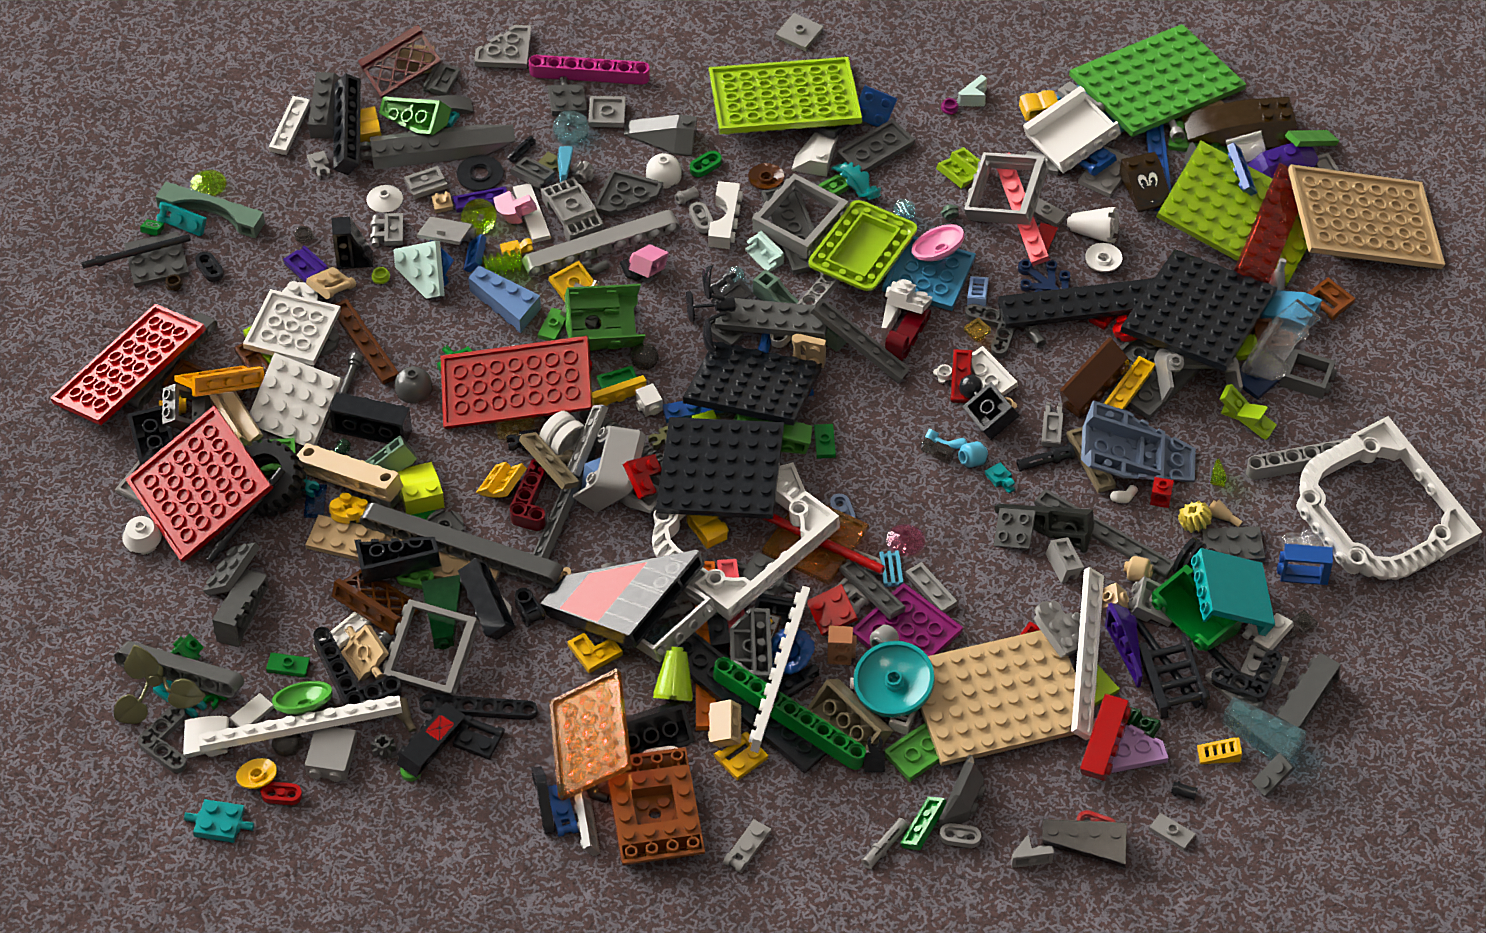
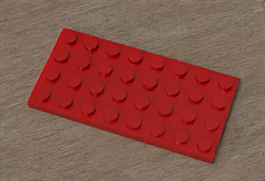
[50,304,206,426]
[440,336,593,429]

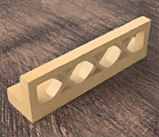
[209,391,263,446]

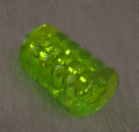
[483,249,522,275]

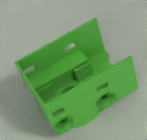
[564,284,645,351]

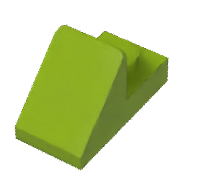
[1220,384,1249,420]
[1235,403,1277,440]

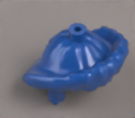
[771,628,815,675]

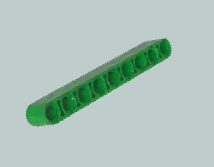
[713,657,866,770]

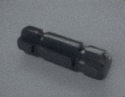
[507,136,536,163]

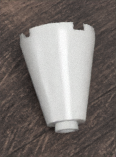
[1067,207,1119,244]

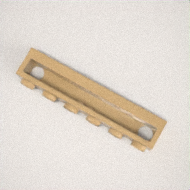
[297,443,403,502]

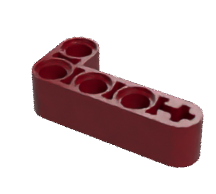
[885,308,932,363]
[510,458,548,531]

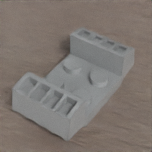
[541,177,603,241]

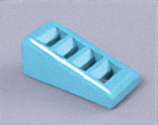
[557,146,573,182]

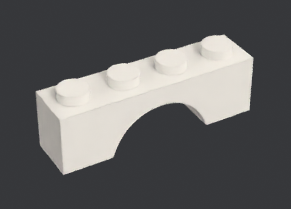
[708,181,743,249]

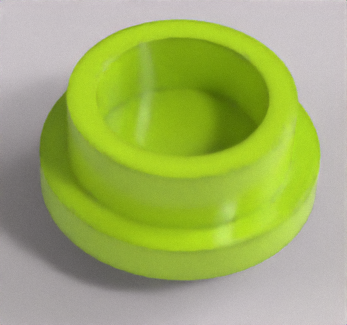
[371,267,390,284]

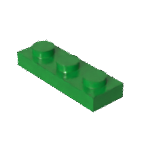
[900,796,947,850]

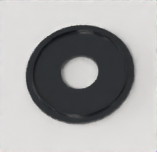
[457,155,503,191]

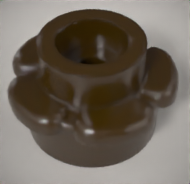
[165,274,183,291]

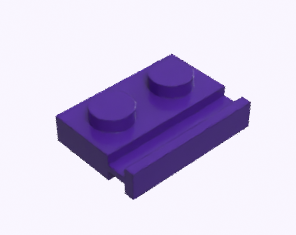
[283,245,328,283]

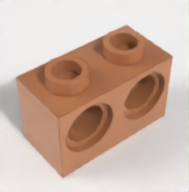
[827,626,857,665]

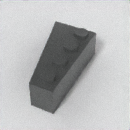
[212,569,269,647]
[1276,652,1341,735]

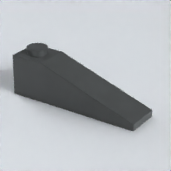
[624,115,697,156]

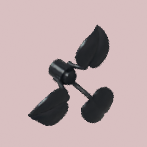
[686,265,736,352]

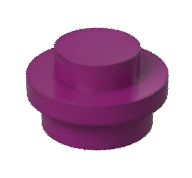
[941,98,959,115]

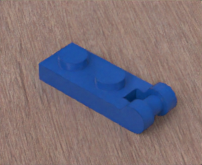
[548,783,579,837]

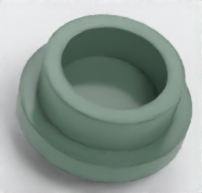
[941,204,959,220]

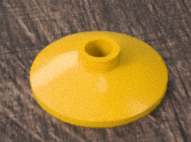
[236,758,277,789]

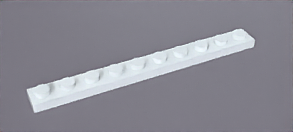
[1071,567,1104,740]
[748,586,810,753]
[198,696,402,753]

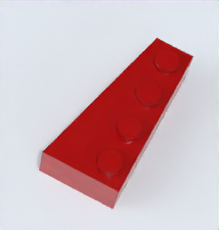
[1080,694,1132,781]

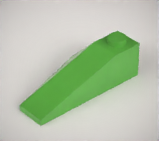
[379,97,452,135]

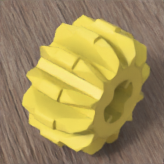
[1178,501,1212,533]

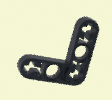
[1211,650,1282,702]
[531,766,555,834]

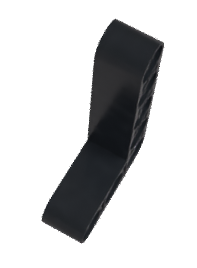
[313,627,401,706]

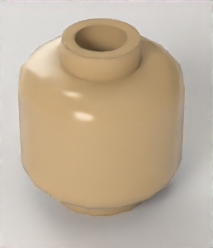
[1124,556,1154,582]

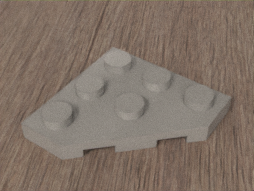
[474,25,532,69]

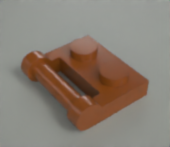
[1308,277,1355,321]

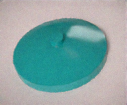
[853,641,935,717]

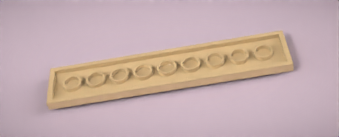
[306,515,500,584]

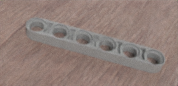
[770,274,839,348]

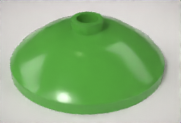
[272,681,333,715]

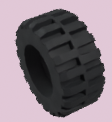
[245,439,306,517]

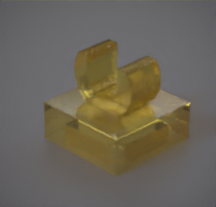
[964,317,991,343]

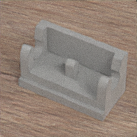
[1045,537,1084,584]

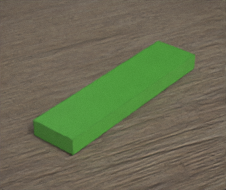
[1285,130,1340,147]

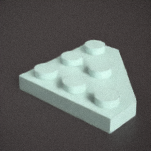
[394,241,445,299]

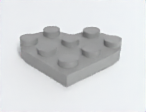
[1034,600,1081,658]

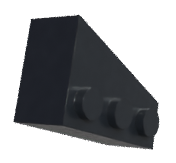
[331,216,373,270]

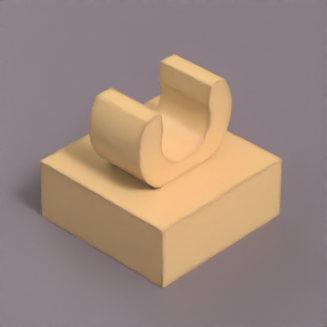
[432,191,453,213]

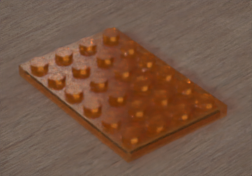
[549,669,632,801]

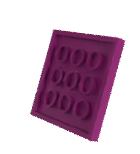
[853,583,963,656]

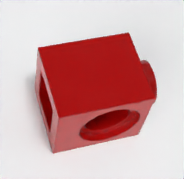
[1150,477,1174,508]

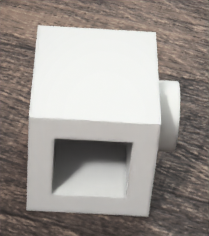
[636,383,663,417]

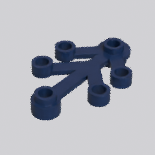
[1018,259,1071,292]

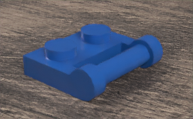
[1078,147,1117,176]

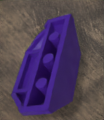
[1247,143,1319,185]

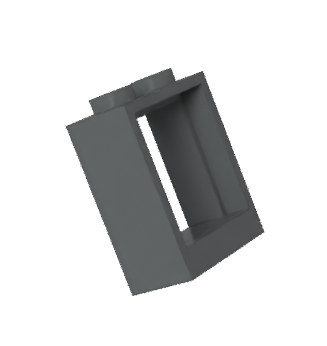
[1279,348,1337,399]
[162,383,211,431]

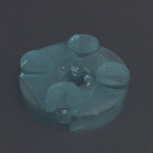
[553,111,589,146]

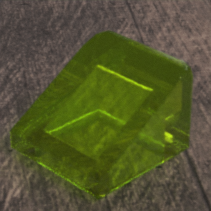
[1210,459,1226,487]

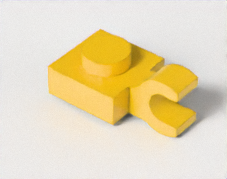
[500,238,533,261]

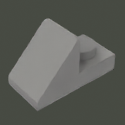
[1011,835,1054,868]

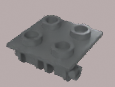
[993,508,1036,551]

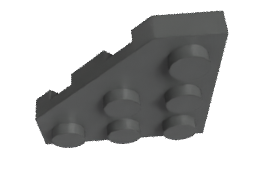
[594,168,663,216]

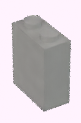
[305,727,357,782]

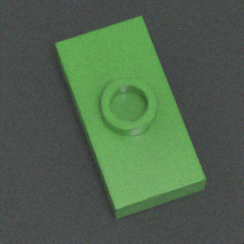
[538,308,566,341]

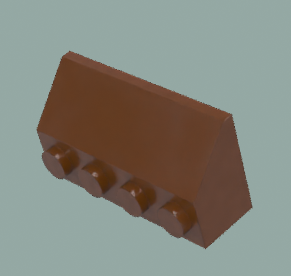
[1060,337,1129,419]

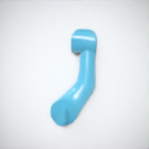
[925,429,967,449]

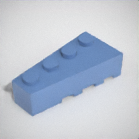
[468,266,541,333]

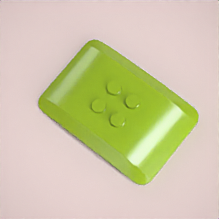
[808,200,917,291]

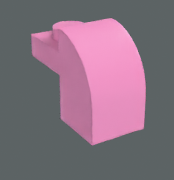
[493,191,538,224]

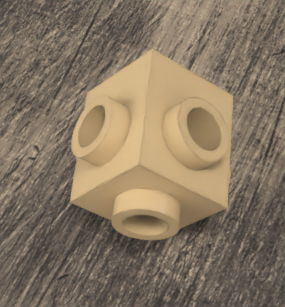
[1101,583,1129,614]

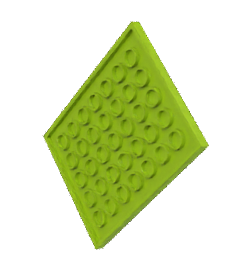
[709,57,862,135]
[1156,141,1308,286]

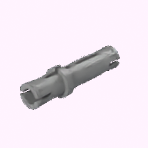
[861,818,909,869]

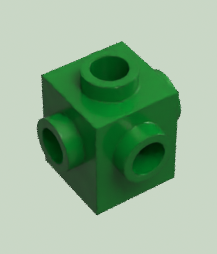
[170,633,204,660]

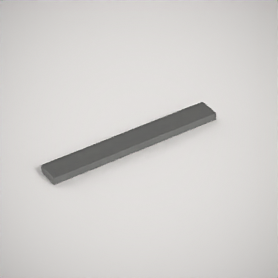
[1034,489,1174,579]

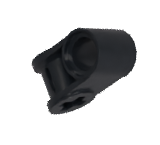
[515,588,545,627]

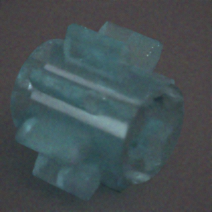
[893,199,916,220]

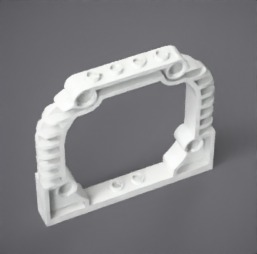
[1296,416,1482,580]
[652,475,840,621]

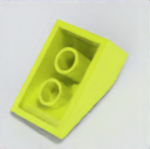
[397,462,445,515]

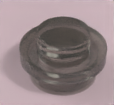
[294,226,313,243]

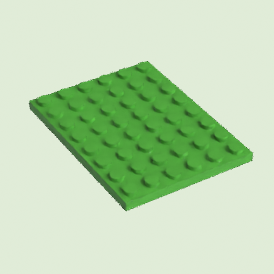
[1069,24,1246,137]

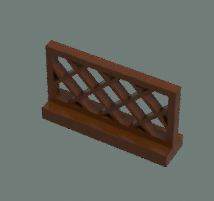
[331,569,421,635]

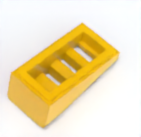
[1197,738,1242,764]

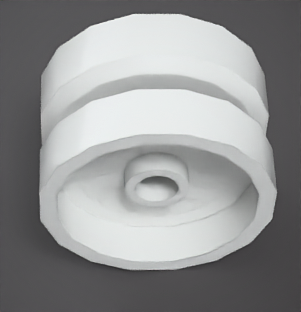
[539,411,584,455]

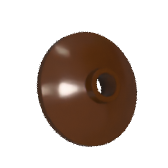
[748,163,784,190]

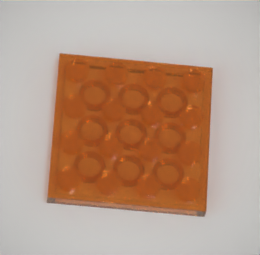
[762,504,869,585]

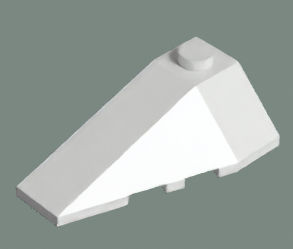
[792,132,839,177]

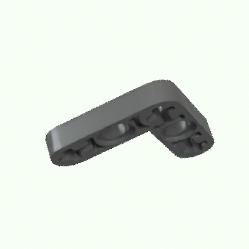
[965,304,1017,358]
[138,706,187,773]

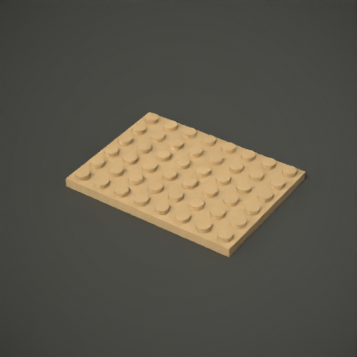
[1288,165,1445,269]
[920,630,1095,766]

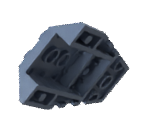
[1081,401,1196,482]

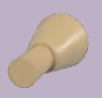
[1209,499,1242,527]

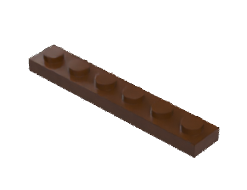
[333,299,399,385]

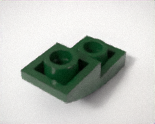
[1126,707,1161,738]

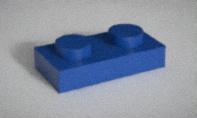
[463,234,487,272]

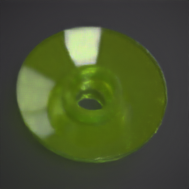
[190,170,226,196]
[461,198,497,235]

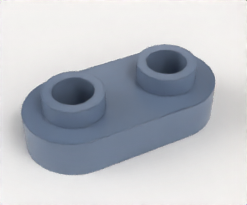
[830,494,856,529]

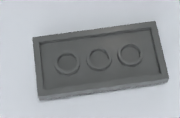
[837,119,915,172]

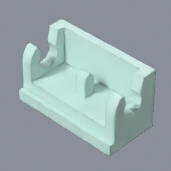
[745,231,784,272]

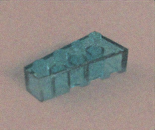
[1222,697,1307,764]

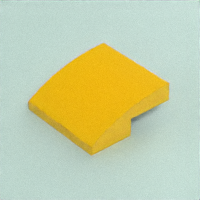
[476,462,527,497]

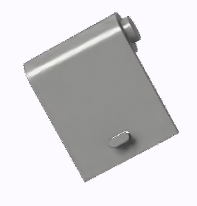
[417,217,476,245]

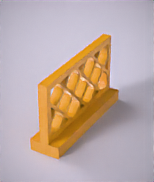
[174,365,264,397]

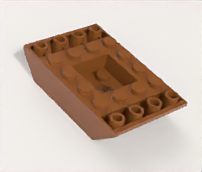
[605,747,705,865]

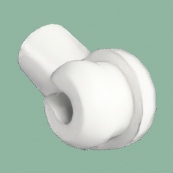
[1110,485,1138,504]

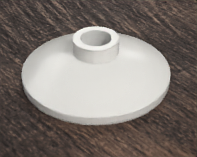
[367,185,403,213]
[1085,243,1122,272]

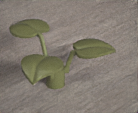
[113,645,205,724]

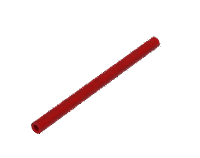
[764,514,885,575]

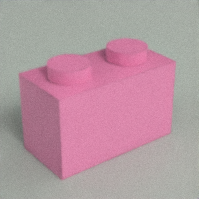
[629,244,669,278]

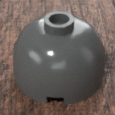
[394,366,433,403]

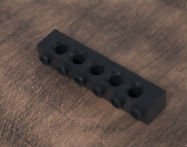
[333,73,361,176]

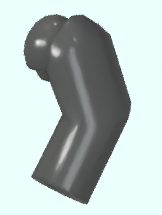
[581,259,610,274]

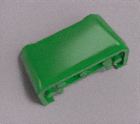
[1151,564,1242,652]

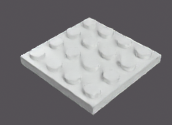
[243,289,341,366]
[249,353,343,446]

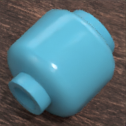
[958,441,988,468]

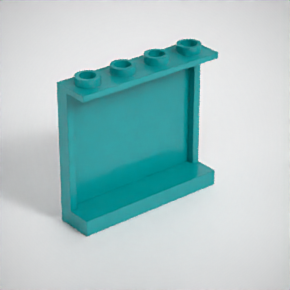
[1191,548,1275,636]

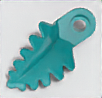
[832,162,881,200]

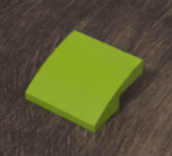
[936,147,981,189]

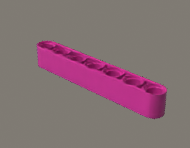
[529,55,650,85]

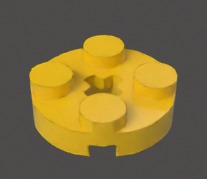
[329,493,368,524]

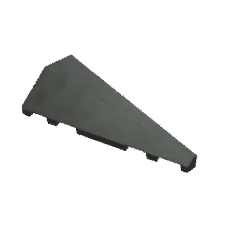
[995,504,1094,553]

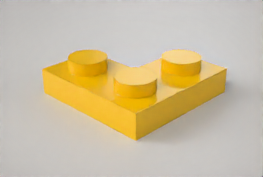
[567,633,623,673]

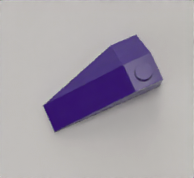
[1105,603,1143,688]

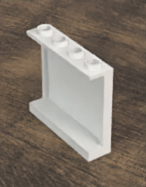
[1023,86,1121,173]

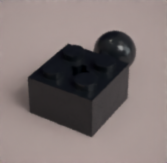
[959,375,1020,440]

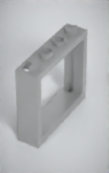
[964,152,1049,225]
[752,174,848,259]
[636,584,717,663]
[383,599,480,695]

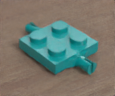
[184,799,255,843]

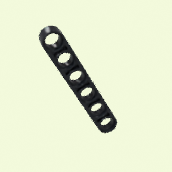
[419,694,538,720]

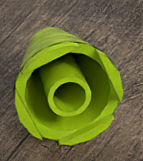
[653,647,693,701]

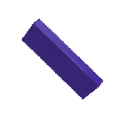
[453,186,507,213]

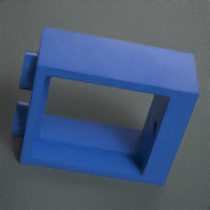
[1277,544,1333,585]

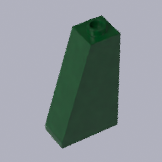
[421,575,462,649]

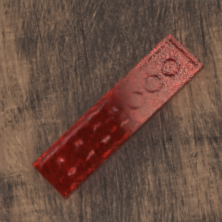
[1234,163,1299,283]

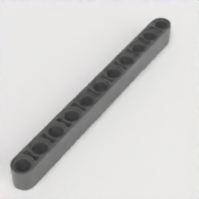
[360,503,563,587]

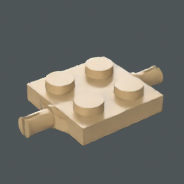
[341,624,389,681]

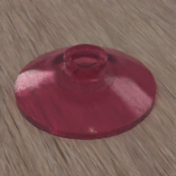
[886,524,925,556]

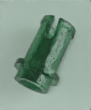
[333,438,351,455]

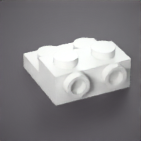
[885,279,932,314]

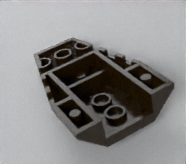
[1181,97,1297,150]

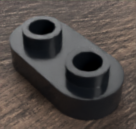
[195,252,224,282]

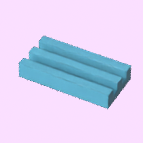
[879,550,903,587]

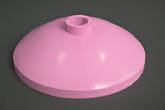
[912,225,965,261]

